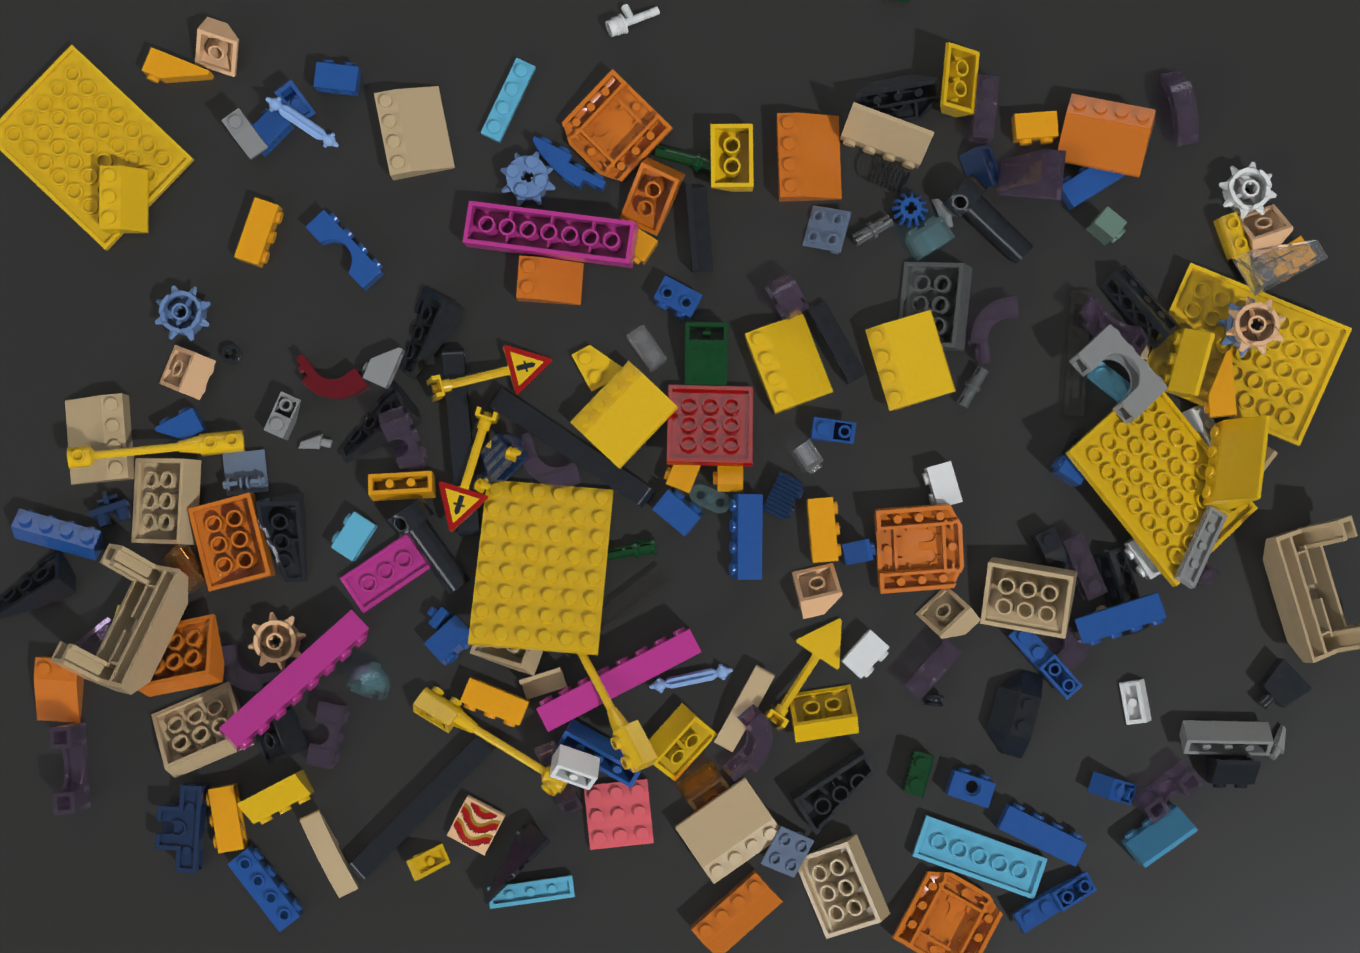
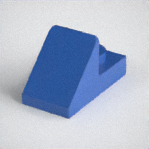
[273,79,316,118]

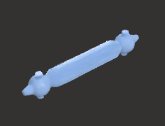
[265,96,339,148]
[649,664,733,693]

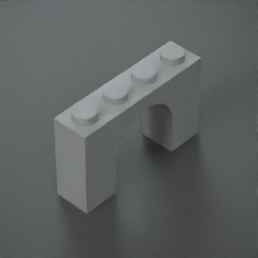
[1069,324,1168,425]

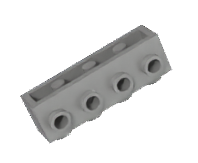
[1179,720,1274,756]

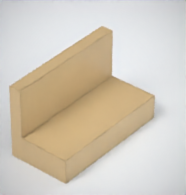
[519,666,567,700]

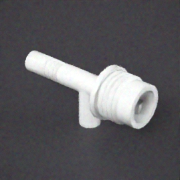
[605,4,660,37]

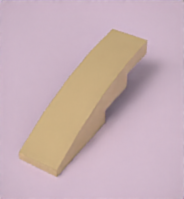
[714,665,775,752]
[300,810,358,898]

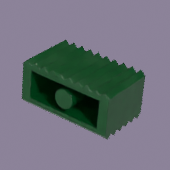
[901,749,934,798]

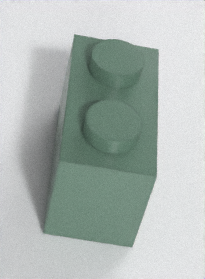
[1086,206,1127,245]

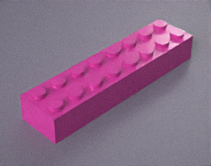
[463,201,639,268]
[219,610,369,752]
[536,626,701,732]

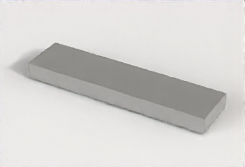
[1174,505,1227,589]

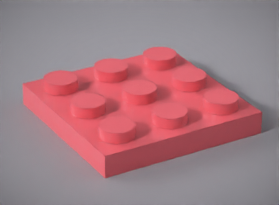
[584,778,654,850]

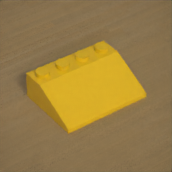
[865,310,956,411]
[744,314,833,415]
[570,361,678,469]
[1202,415,1270,511]

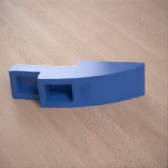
[533,136,607,193]
[1007,630,1083,700]
[1012,871,1097,934]

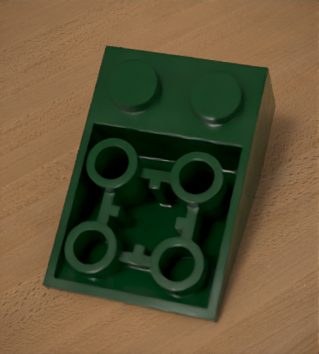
[685,322,728,386]

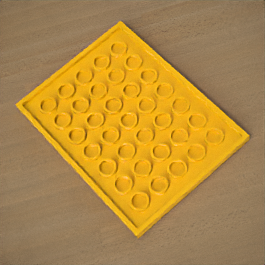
[0,44,194,251]
[1146,263,1352,447]
[1065,392,1258,587]
[468,481,614,655]

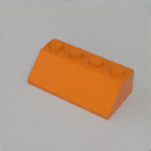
[691,869,783,953]

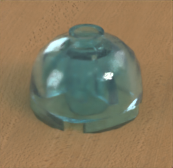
[346,662,391,700]

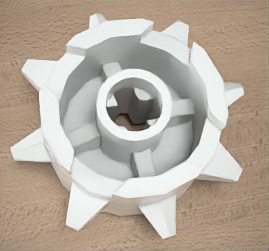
[1219,162,1277,219]

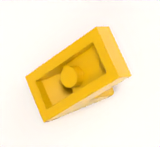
[406,843,451,881]

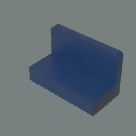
[959,144,1004,189]

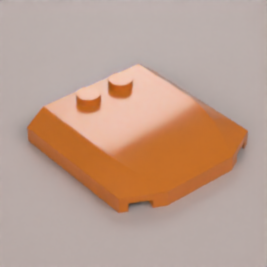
[562,69,673,182]
[874,503,964,594]
[892,871,1003,953]

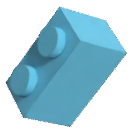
[331,512,378,561]

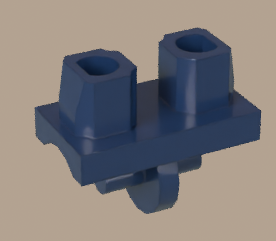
[89,490,133,527]

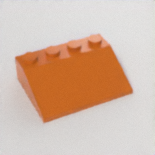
[1056,94,1156,178]
[776,113,842,202]
[188,492,276,592]
[138,614,224,697]

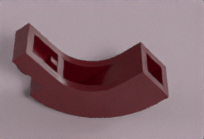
[296,354,370,400]

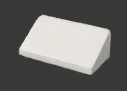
[1182,405,1216,447]
[1119,679,1151,725]

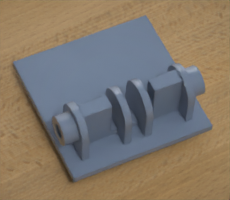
[802,205,852,255]
[222,449,269,496]
[760,826,814,878]

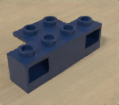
[155,783,208,873]

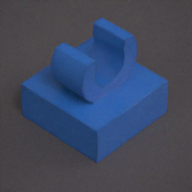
[426,606,454,630]

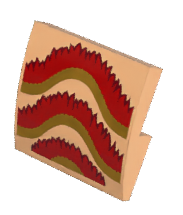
[447,795,506,855]

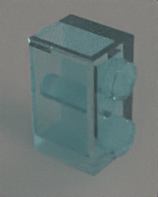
[903,216,955,262]

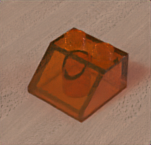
[162,544,206,594]
[677,760,731,811]

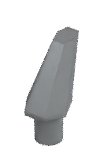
[931,199,954,228]
[298,434,333,449]
[1269,725,1286,760]

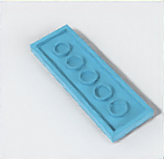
[912,815,1048,899]

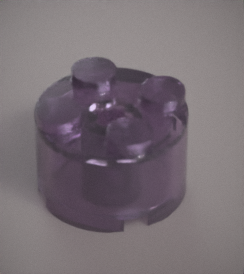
[765,271,810,320]

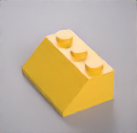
[940,42,980,118]
[710,124,754,192]
[99,165,149,233]
[1162,328,1215,398]
[789,685,859,743]
[649,703,718,781]
[237,770,315,825]

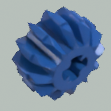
[892,191,928,228]

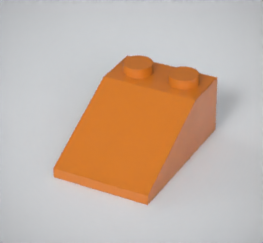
[619,157,686,236]
[516,256,584,305]
[34,656,84,723]

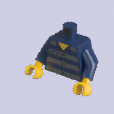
[474,428,529,493]

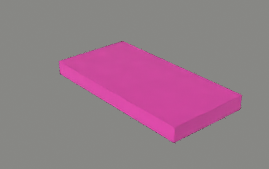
[340,534,430,613]

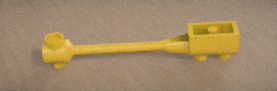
[1213,212,1258,290]
[67,430,245,469]
[578,654,658,773]
[413,686,568,796]

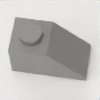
[222,108,268,160]
[362,347,405,390]

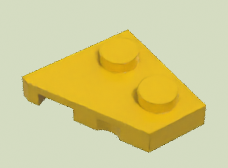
[572,345,622,392]

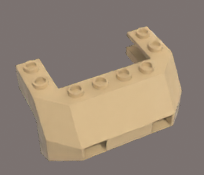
[1263,515,1360,663]
[50,544,189,695]

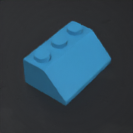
[1121,804,1198,868]

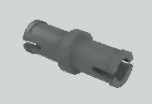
[851,214,894,247]
[956,365,989,409]

